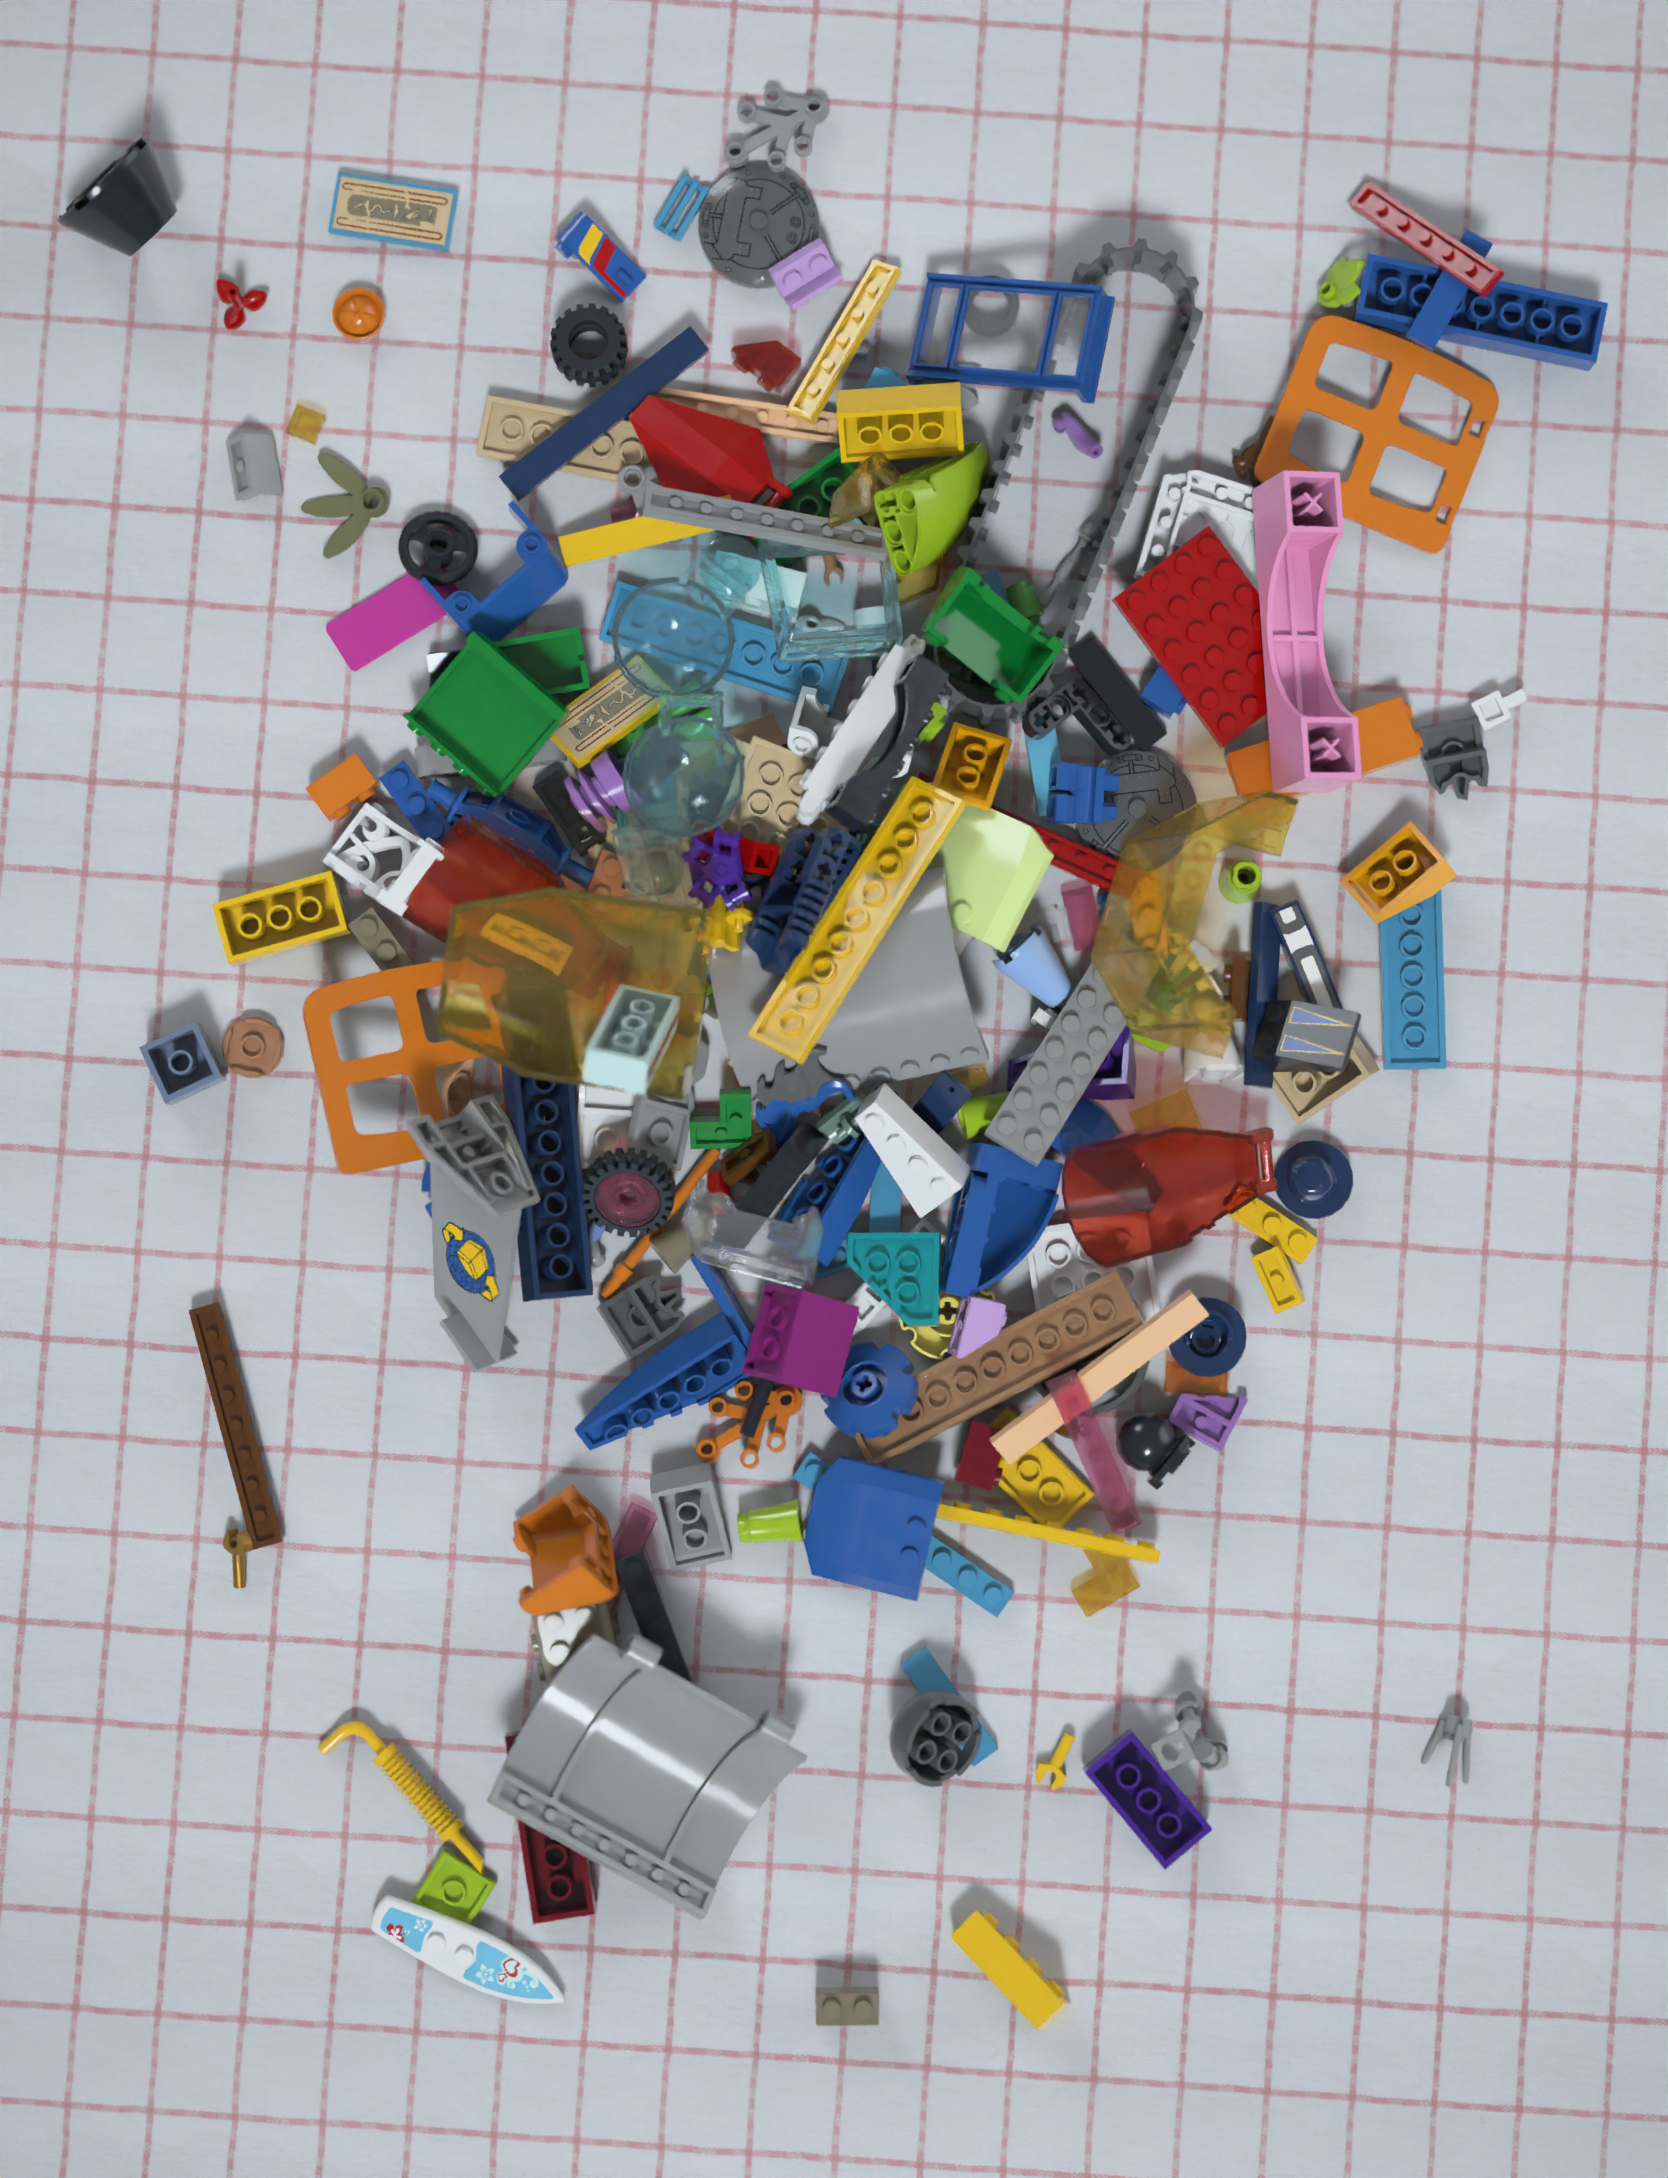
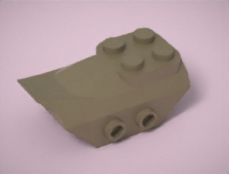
[531,1602,623,1687]

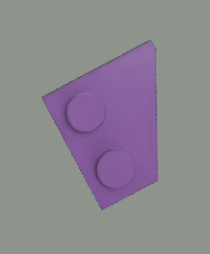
[1167,1394,1248,1452]

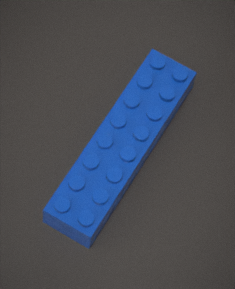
[1352,253,1608,371]

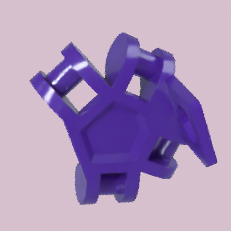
[680,827,753,911]

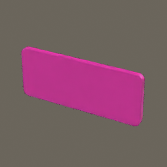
[326,563,459,671]

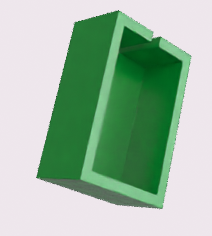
[493,627,591,696]

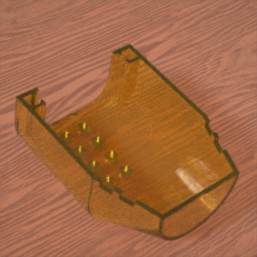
[435,887,715,1100]

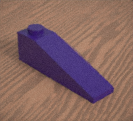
[1007,1028,1136,1100]

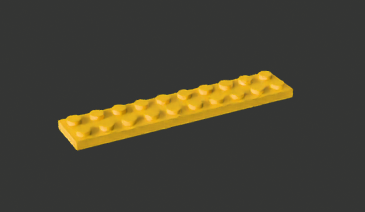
[748,776,966,1065]

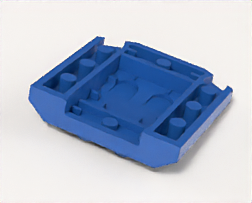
[804,1455,945,1601]

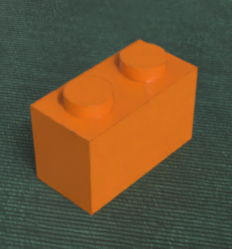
[305,753,380,822]

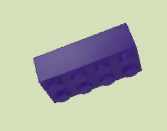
[1082,1728,1213,1869]

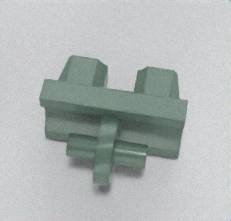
[816,1090,866,1145]

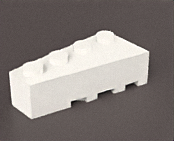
[854,1083,970,1219]

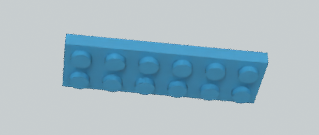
[1379,889,1447,1070]

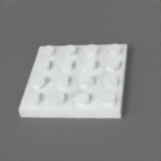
[1026,1211,1160,1322]

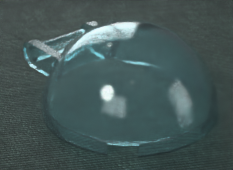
[611,549,752,701]
[623,690,746,838]

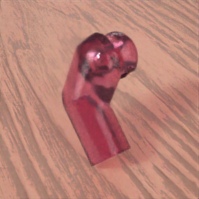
[609,495,639,523]

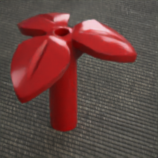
[216,279,268,330]

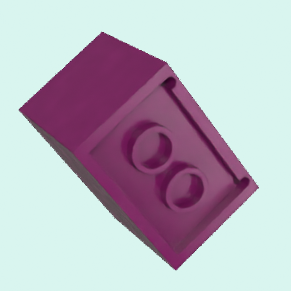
[742,1282,860,1398]

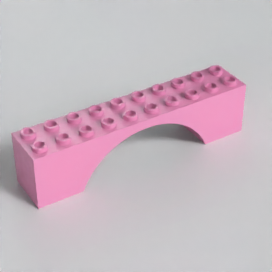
[1252,470,1362,793]

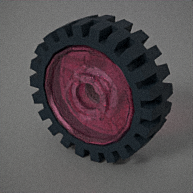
[582,1147,676,1237]

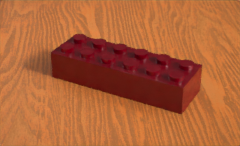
[504,1730,597,1924]

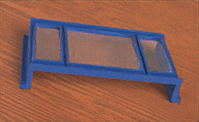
[905,273,1115,404]

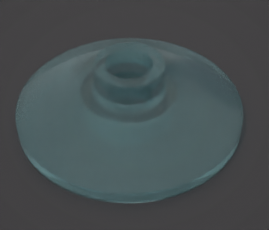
[700,536,761,598]

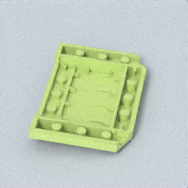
[888,782,1054,953]

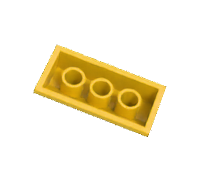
[836,382,964,463]

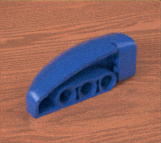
[940,1143,1063,1297]

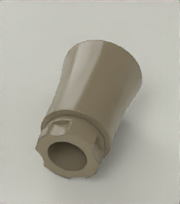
[649,1208,719,1275]

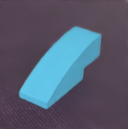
[1022,717,1066,816]

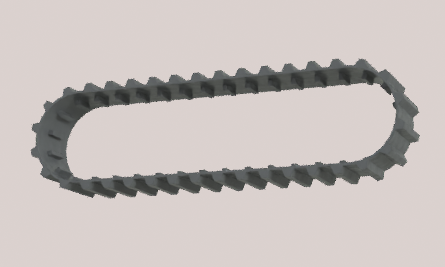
[925,238,1203,729]

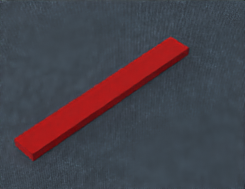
[917,772,1143,901]

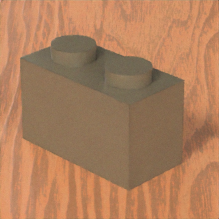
[816,1987,879,2026]

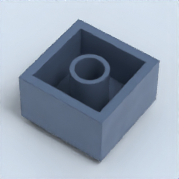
[139,1021,227,1105]

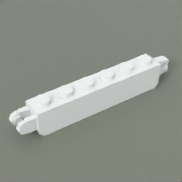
[797,634,926,826]

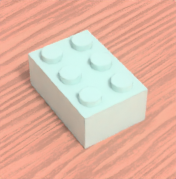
[708,550,807,622]

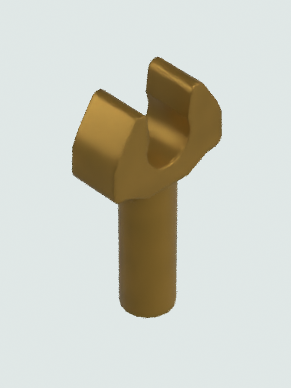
[223,1528,253,1588]

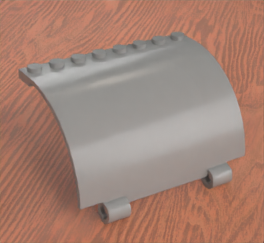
[706,866,989,1113]
[486,1633,807,1920]

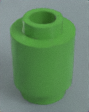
[1006,580,1045,624]

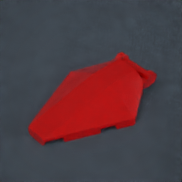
[629,395,793,540]

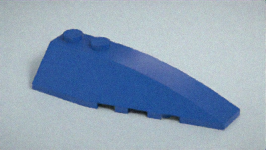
[767,1087,899,1267]
[574,1311,752,1450]

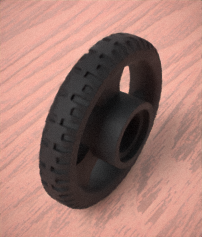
[398,511,478,586]

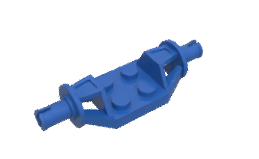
[425,779,595,889]

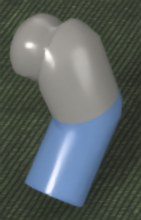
[587,1220,606,1268]

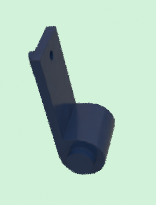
[912,1070,973,1135]

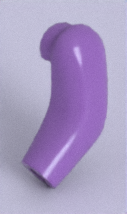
[1052,412,1103,459]

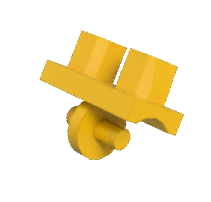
[704,894,753,952]

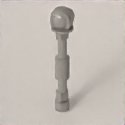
[1039,522,1103,609]

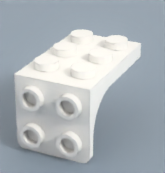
[577,1067,637,1173]

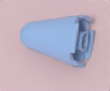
[992,923,1074,1009]

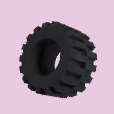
[550,303,628,387]

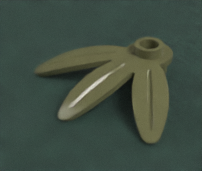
[301,453,390,559]

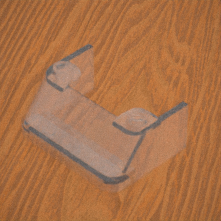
[682,1178,823,1289]

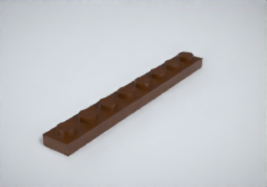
[188,1302,284,1550]

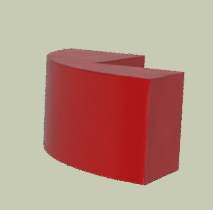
[691,826,780,876]

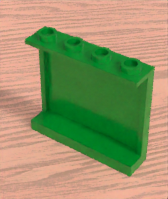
[402,631,572,798]

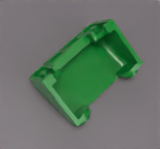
[921,566,1065,705]

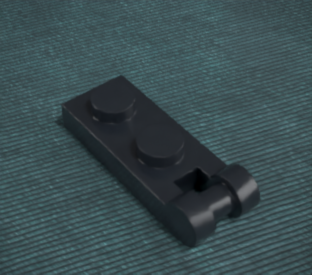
[532,770,606,858]

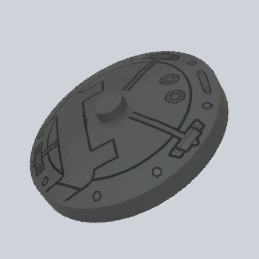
[698,166,819,288]
[1076,750,1197,872]

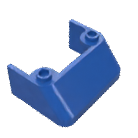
[420,501,568,642]

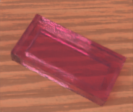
[1061,885,1104,952]

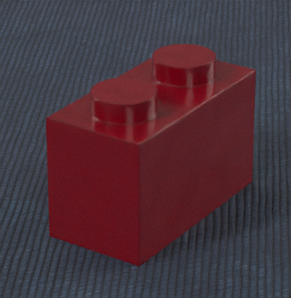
[954,1420,1003,1491]

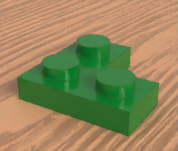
[690,1088,752,1149]

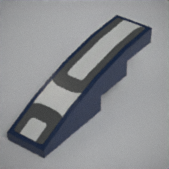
[1268,899,1343,1010]

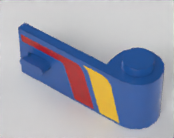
[555,211,647,303]

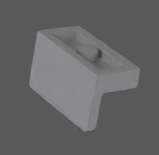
[226,433,282,501]

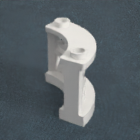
[321,802,445,916]

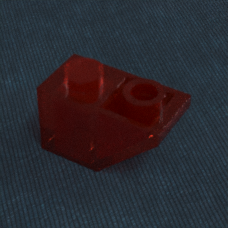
[731,340,801,394]

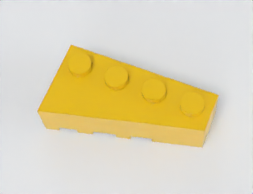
[950,1910,1070,2030]

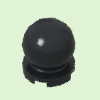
[1116,1410,1196,1490]

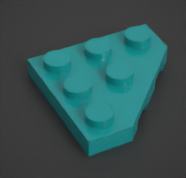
[847,1232,941,1327]

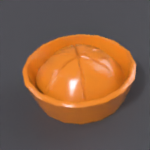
[332,288,385,340]

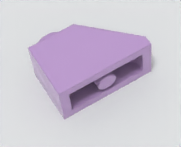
[947,1295,1007,1359]

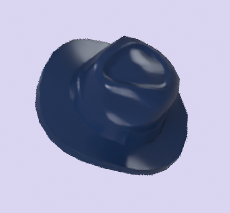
[1274,1140,1353,1219]
[1169,1297,1247,1377]

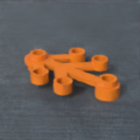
[696,1381,803,1469]

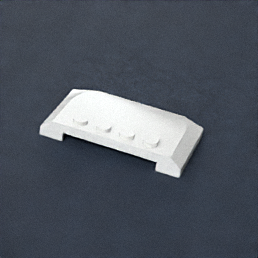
[1133,470,1259,593]

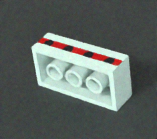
[583,984,680,1095]

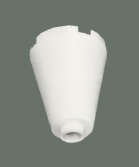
[1182,998,1244,1086]

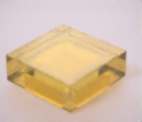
[286,404,327,445]

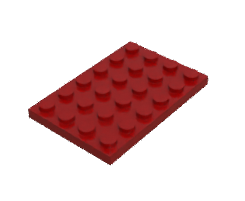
[1112,526,1267,748]

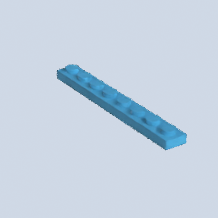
[793,1452,1014,1618]

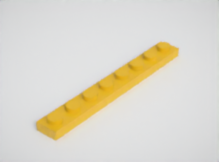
[936,1499,1161,1565]

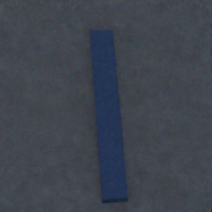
[499,326,709,502]

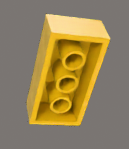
[212,870,352,967]

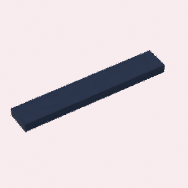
[1244,902,1280,1089]

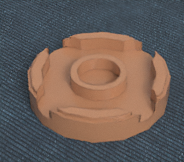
[222,1017,284,1078]

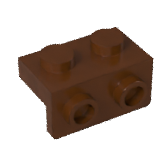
[1222,957,1251,1022]

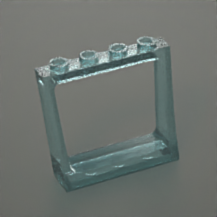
[757,538,903,662]

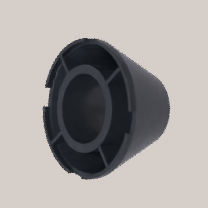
[57,135,177,256]

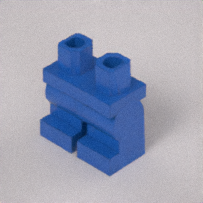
[1046,762,1120,825]

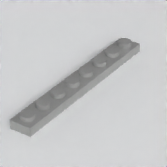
[642,484,888,562]

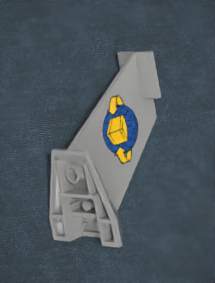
[404,1094,540,1373]

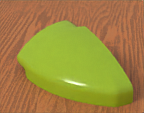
[874,441,990,576]

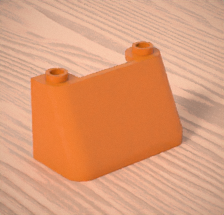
[513,1484,618,1616]

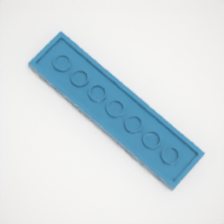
[599,581,850,714]

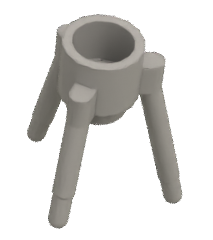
[1421,1714,1473,1787]

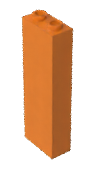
[1224,696,1423,815]

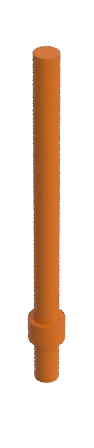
[599,1149,721,1300]

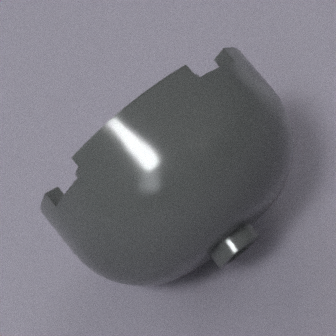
[889,1689,982,1787]

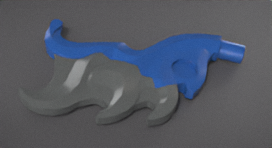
[756,1047,855,1150]

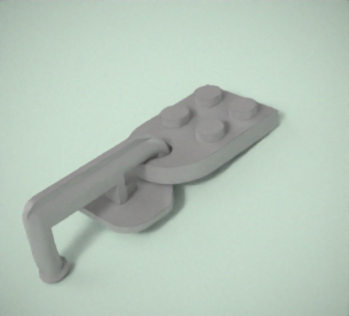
[624,992,709,1171]

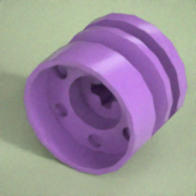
[564,750,644,833]

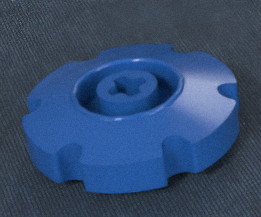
[820,1341,919,1439]

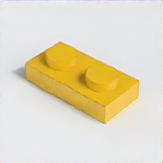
[1250,1245,1306,1314]

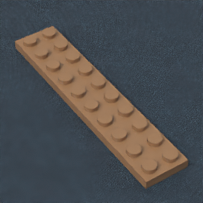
[854,1270,1144,1465]

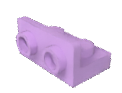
[768,238,843,310]

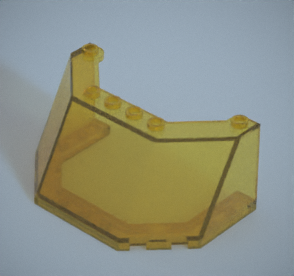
[1090,791,1299,1059]

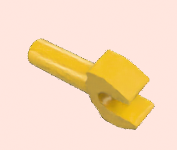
[1035,1732,1076,1791]

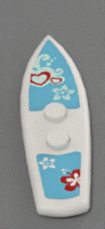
[371,1895,565,2004]

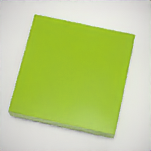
[411,1848,497,1925]

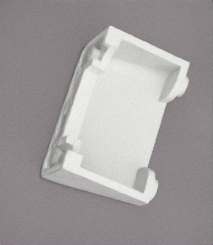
[788,686,918,778]

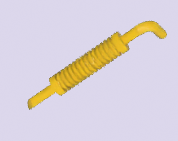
[318,1721,484,1875]

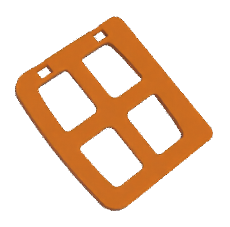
[1253,315,1499,554]
[303,957,506,1175]

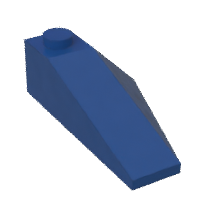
[1050,1098,1163,1216]

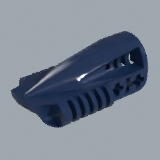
[744,827,863,975]

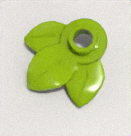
[1318,256,1366,309]

